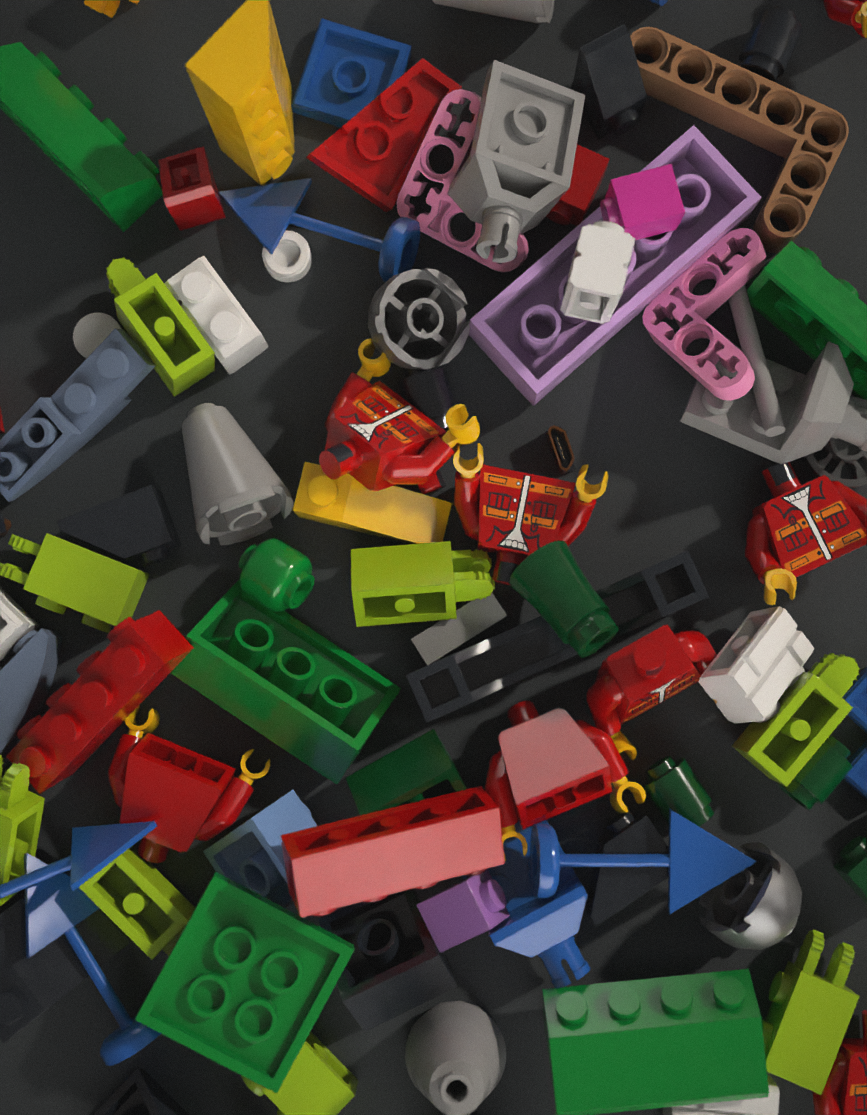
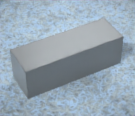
[411,593,507,665]

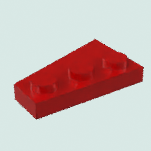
[306,58,462,212]

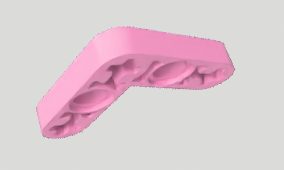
[396,89,529,272]
[642,228,766,401]

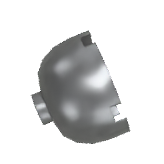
[368,268,470,370]
[699,842,802,950]

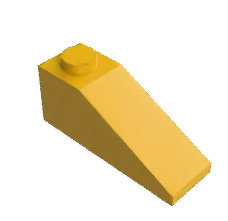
[293,462,452,544]

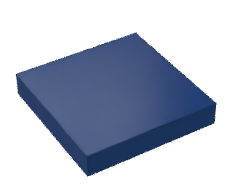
[291,18,412,127]

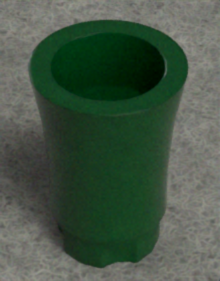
[509,541,619,658]

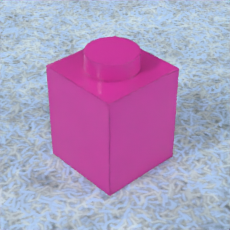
[600,164,685,240]

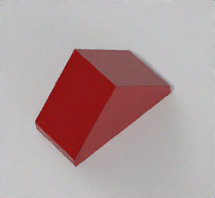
[159,146,226,231]

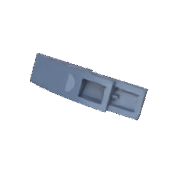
[0,328,156,502]
[0,628,62,767]

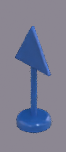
[219,178,420,283]
[530,809,757,914]
[0,821,157,899]
[24,853,161,1066]

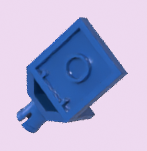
[462,820,591,988]

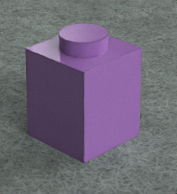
[417,869,510,953]

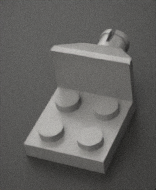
[448,60,585,263]
[680,341,867,465]

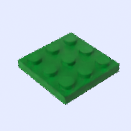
[135,871,354,1093]

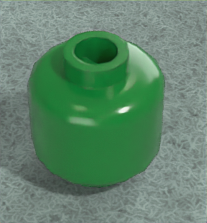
[239,538,315,612]

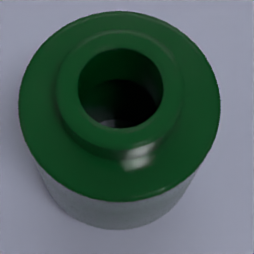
[777,735,853,811]
[642,755,714,827]

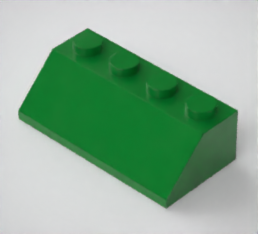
[0,42,163,232]
[747,241,867,400]
[170,580,401,785]
[542,969,769,1115]

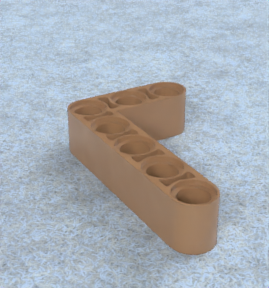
[630,27,849,253]

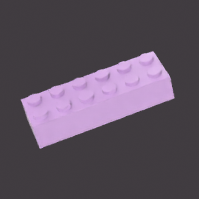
[469,125,762,406]

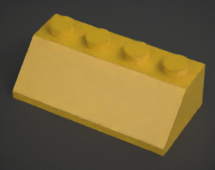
[185,0,295,185]

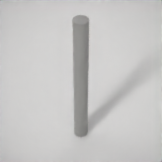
[720,266,786,437]

